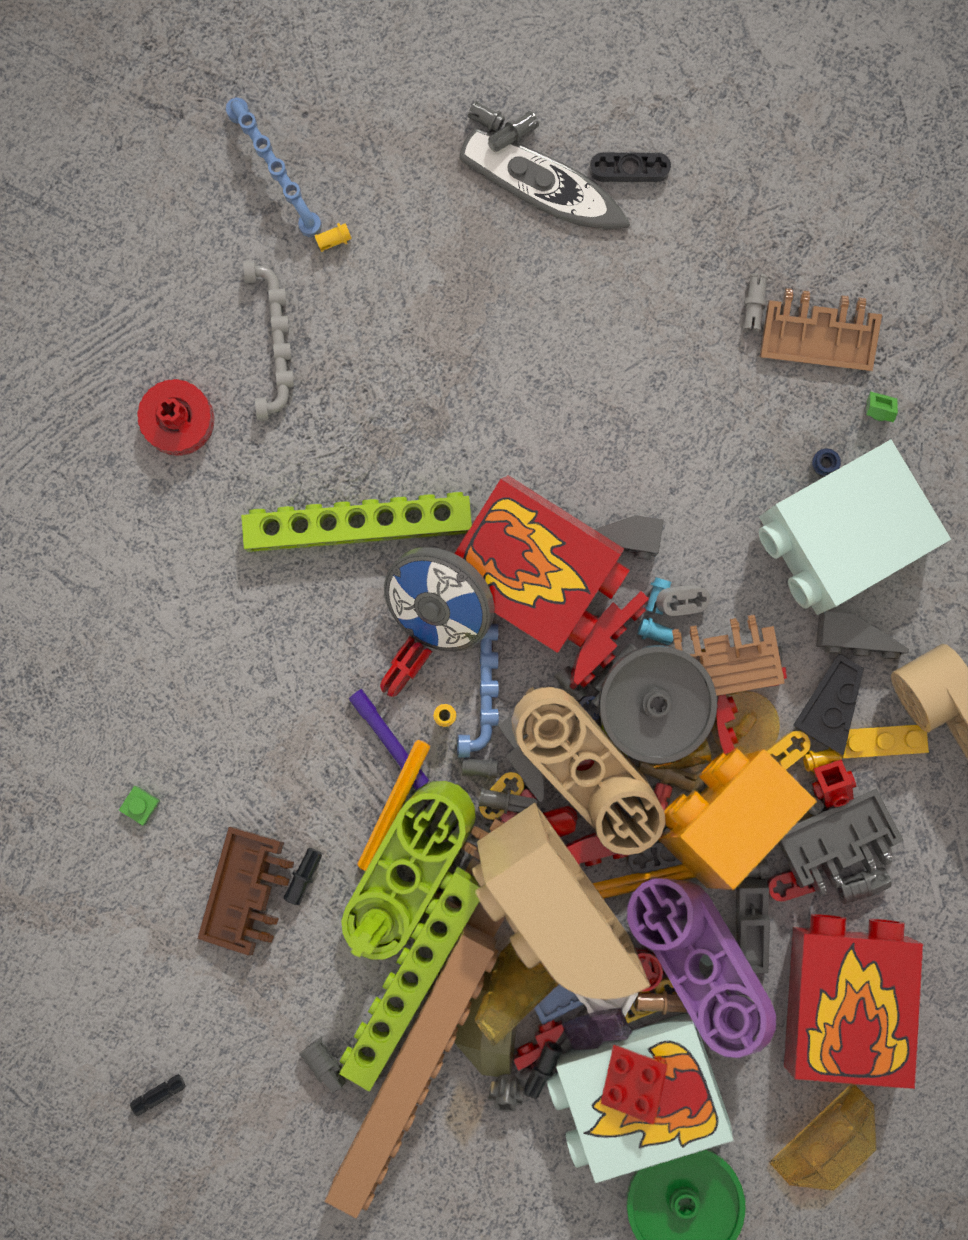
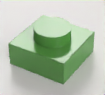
[866,391,898,423]
[119,786,160,826]

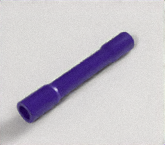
[348,689,430,790]

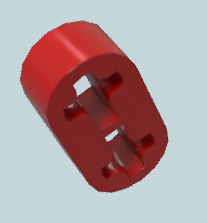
[767,870,815,902]

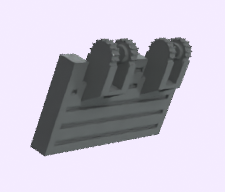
[778,788,904,896]

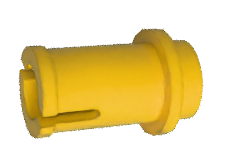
[314,223,352,252]
[433,704,456,727]
[803,749,842,773]

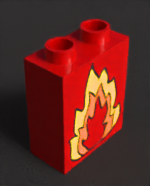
[454,475,630,653]
[784,914,923,1089]

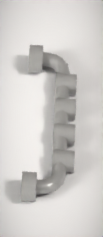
[243,260,294,421]

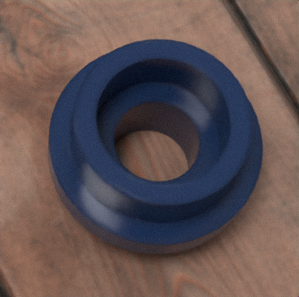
[812,448,841,477]

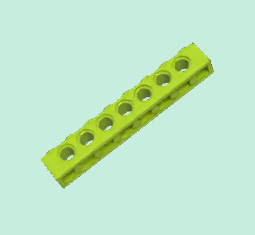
[241,492,472,552]
[339,867,481,1092]

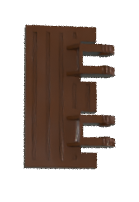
[197,827,294,956]

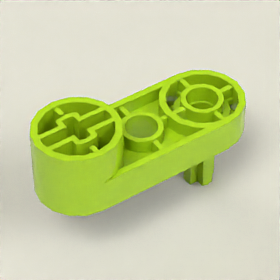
[341,781,476,960]

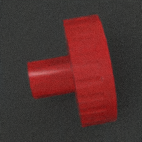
[137,379,215,456]

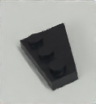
[793,653,864,757]

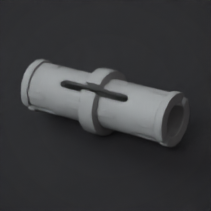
[743,273,768,333]

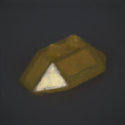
[769,1084,876,1191]

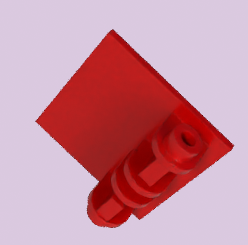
[600,1044,668,1125]

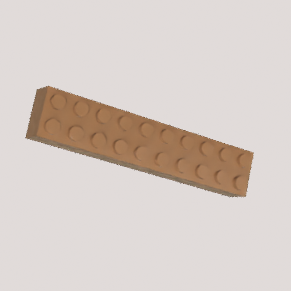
[325,924,499,1219]

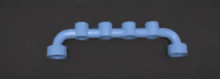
[226,98,322,237]
[457,624,499,758]

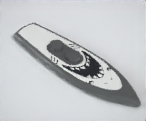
[459,128,630,229]

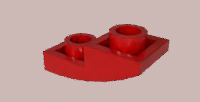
[717,694,738,754]
[513,1019,564,1071]

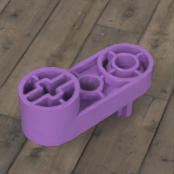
[627,879,776,1058]

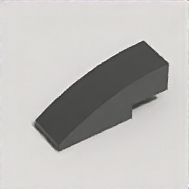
[498,714,544,802]
[736,879,770,974]

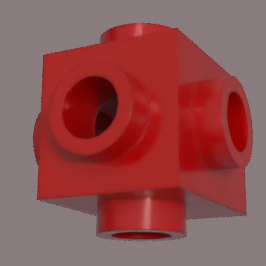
[812,759,857,808]

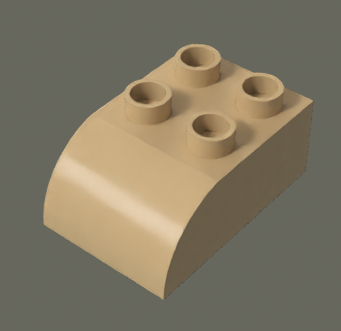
[472,803,650,999]

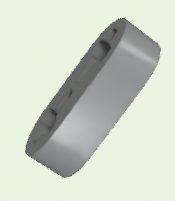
[656,585,710,616]

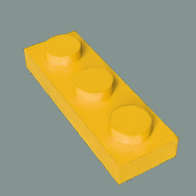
[842,725,929,758]

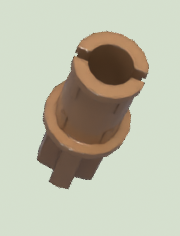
[635,991,688,1015]

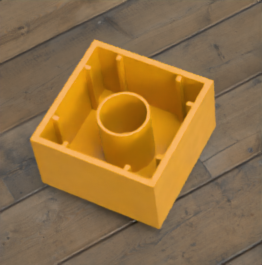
[658,748,816,890]

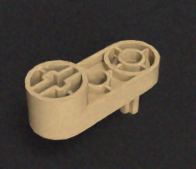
[891,643,968,760]
[512,687,665,855]

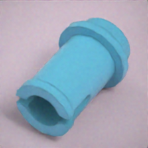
[646,577,672,615]
[637,618,674,646]

